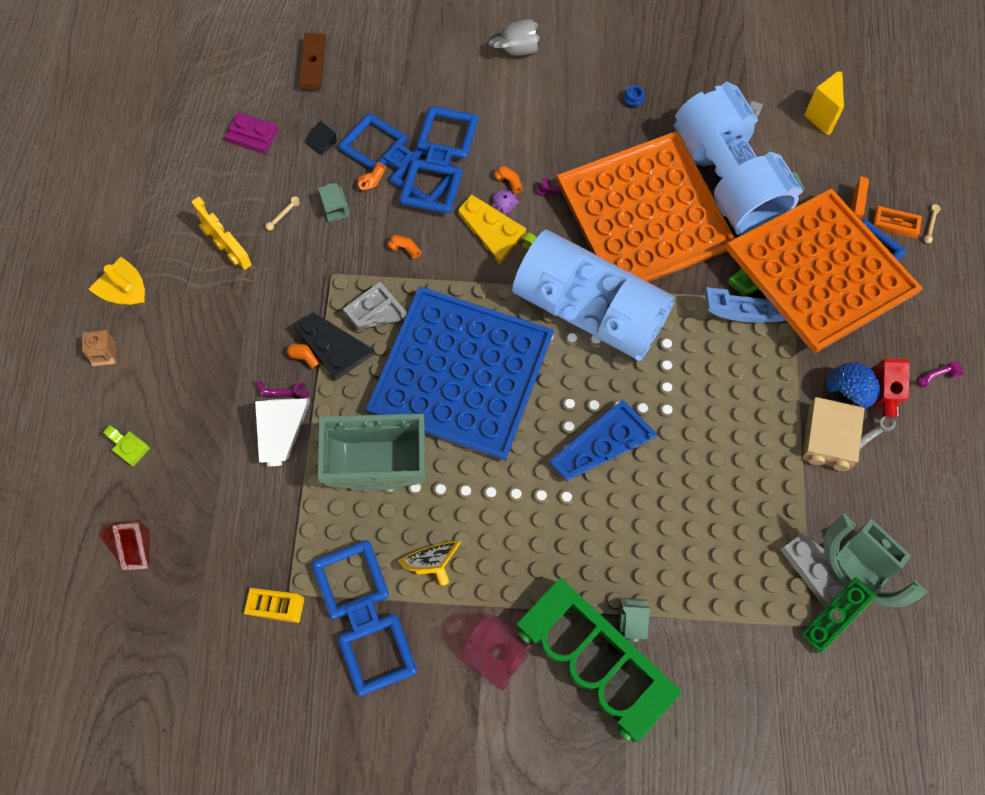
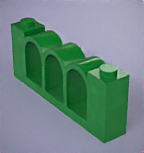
[516,577,682,742]

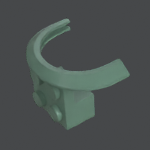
[824,514,928,607]

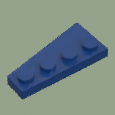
[550,399,657,482]

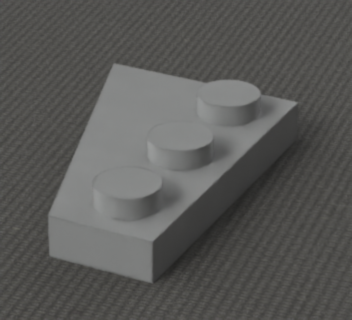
[780,533,846,608]

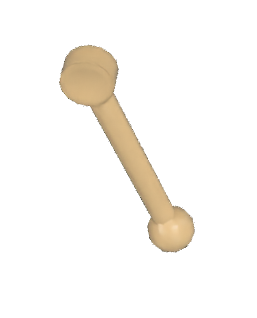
[265,197,300,231]
[923,204,941,244]

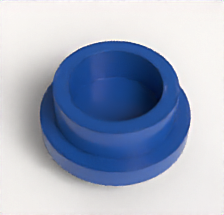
[623,85,645,106]

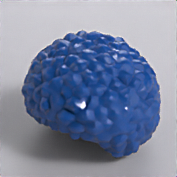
[826,362,880,409]

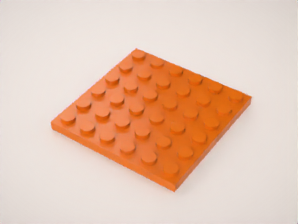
[556,131,735,282]
[725,188,923,354]

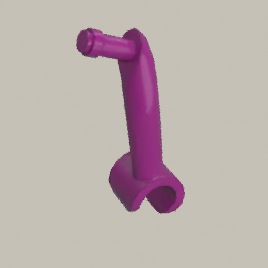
[537,178,563,196]
[918,361,964,387]
[256,380,309,399]

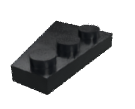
[293,312,375,381]

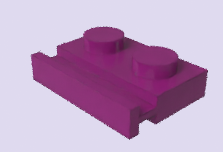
[224,112,279,155]

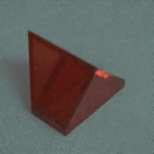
[99,520,150,571]

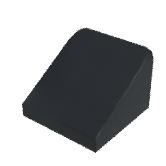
[306,121,337,155]

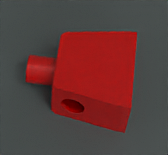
[871,359,909,419]

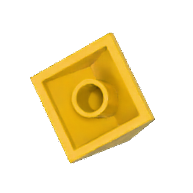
[804,72,844,135]

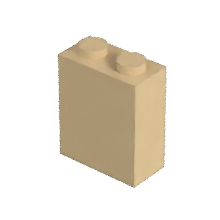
[802,397,865,471]

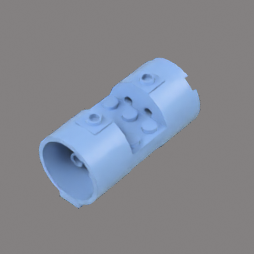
[673,81,803,236]
[513,229,676,361]

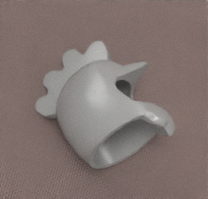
[488,19,540,56]

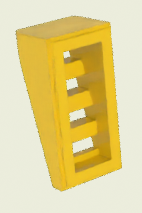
[243,588,304,623]

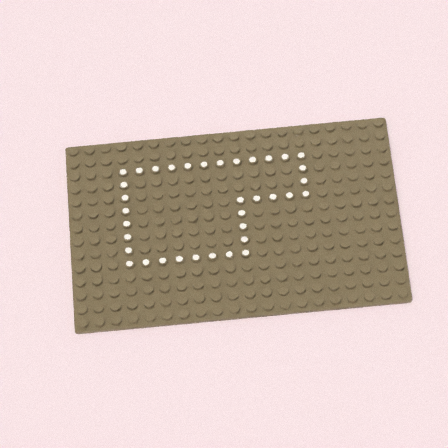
[289,274,812,627]

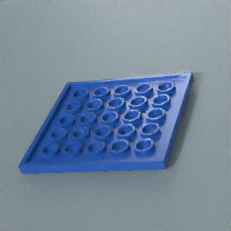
[366,286,554,461]

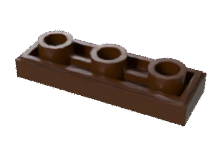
[299,33,326,90]

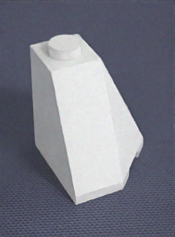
[255,398,310,466]

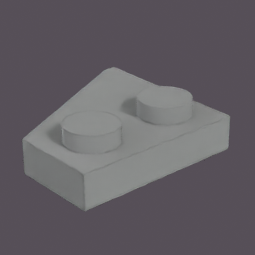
[343,282,408,330]

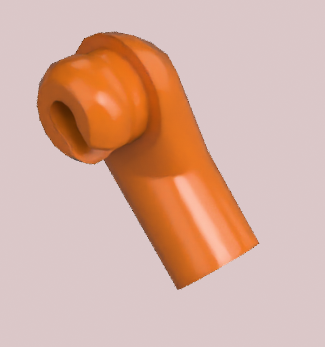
[357,162,386,190]
[494,166,523,194]
[387,234,422,259]
[287,343,321,369]

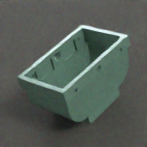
[318,414,425,491]

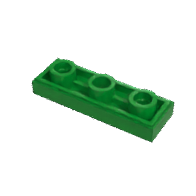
[801,577,877,654]

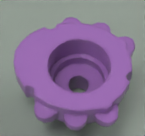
[491,190,519,215]

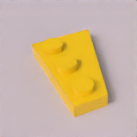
[458,194,527,265]
[192,197,252,270]

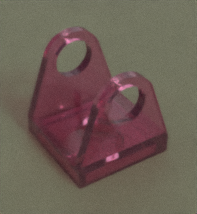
[461,614,536,692]

